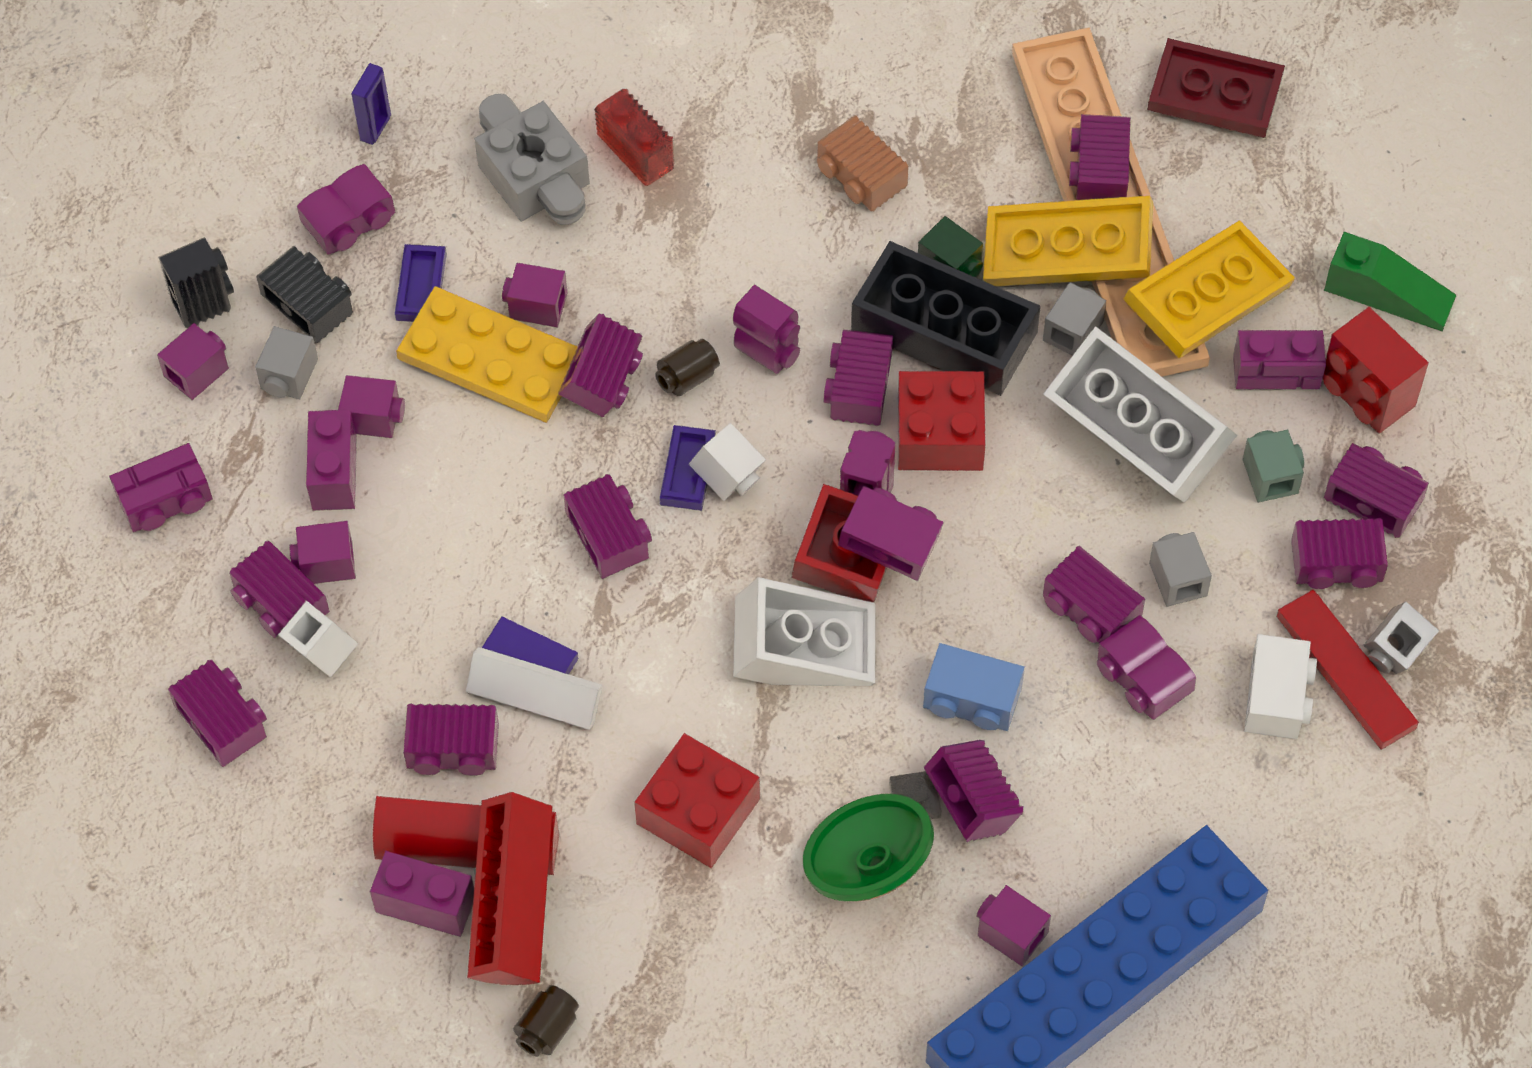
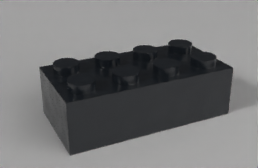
[851,241,1040,396]

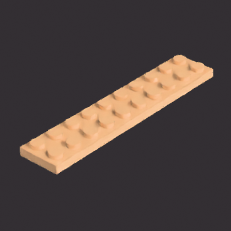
[1012,28,1210,377]

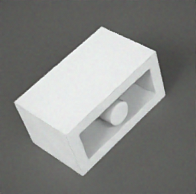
[1244,634,1317,739]

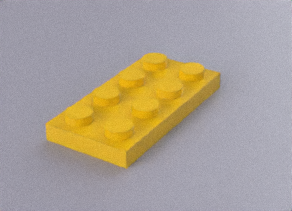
[983,195,1153,286]
[1123,220,1295,359]
[396,286,578,423]

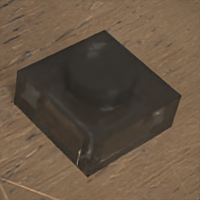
[889,771,942,819]

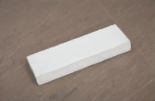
[466,647,602,730]

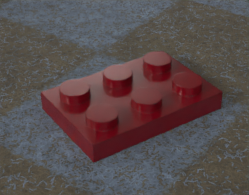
[1147,38,1285,138]

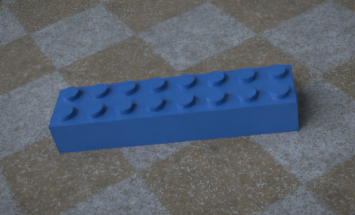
[926,825,1269,1068]

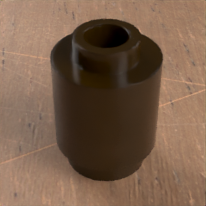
[655,339,720,396]
[513,985,579,1057]

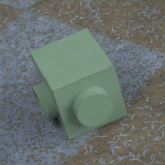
[1242,429,1304,503]

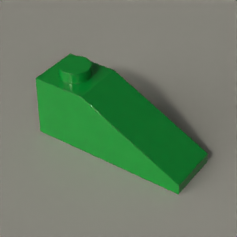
[1324,232,1456,332]

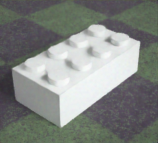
[1043,326,1237,503]

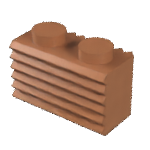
[817,115,909,211]

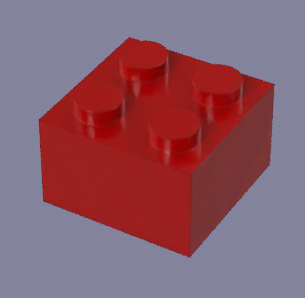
[1322,307,1429,434]
[898,371,986,471]
[791,484,887,603]
[634,733,760,868]

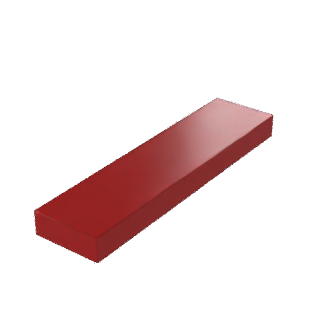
[1276,589,1419,750]

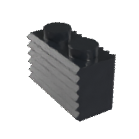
[158,237,234,328]
[256,246,353,343]

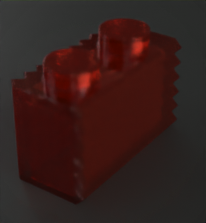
[594,89,675,186]

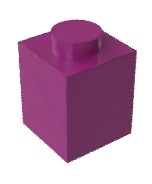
[502,263,568,328]
[157,323,229,400]
[338,375,405,438]
[289,521,356,584]
[976,885,1051,967]

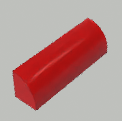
[467,792,553,985]
[373,796,559,875]

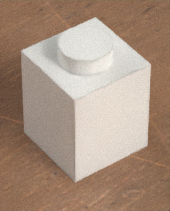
[689,423,766,501]
[278,601,359,678]

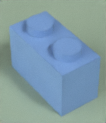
[923,643,1025,731]

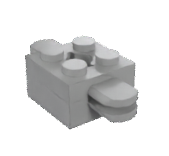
[474,94,590,225]

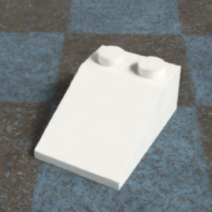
[733,577,875,686]

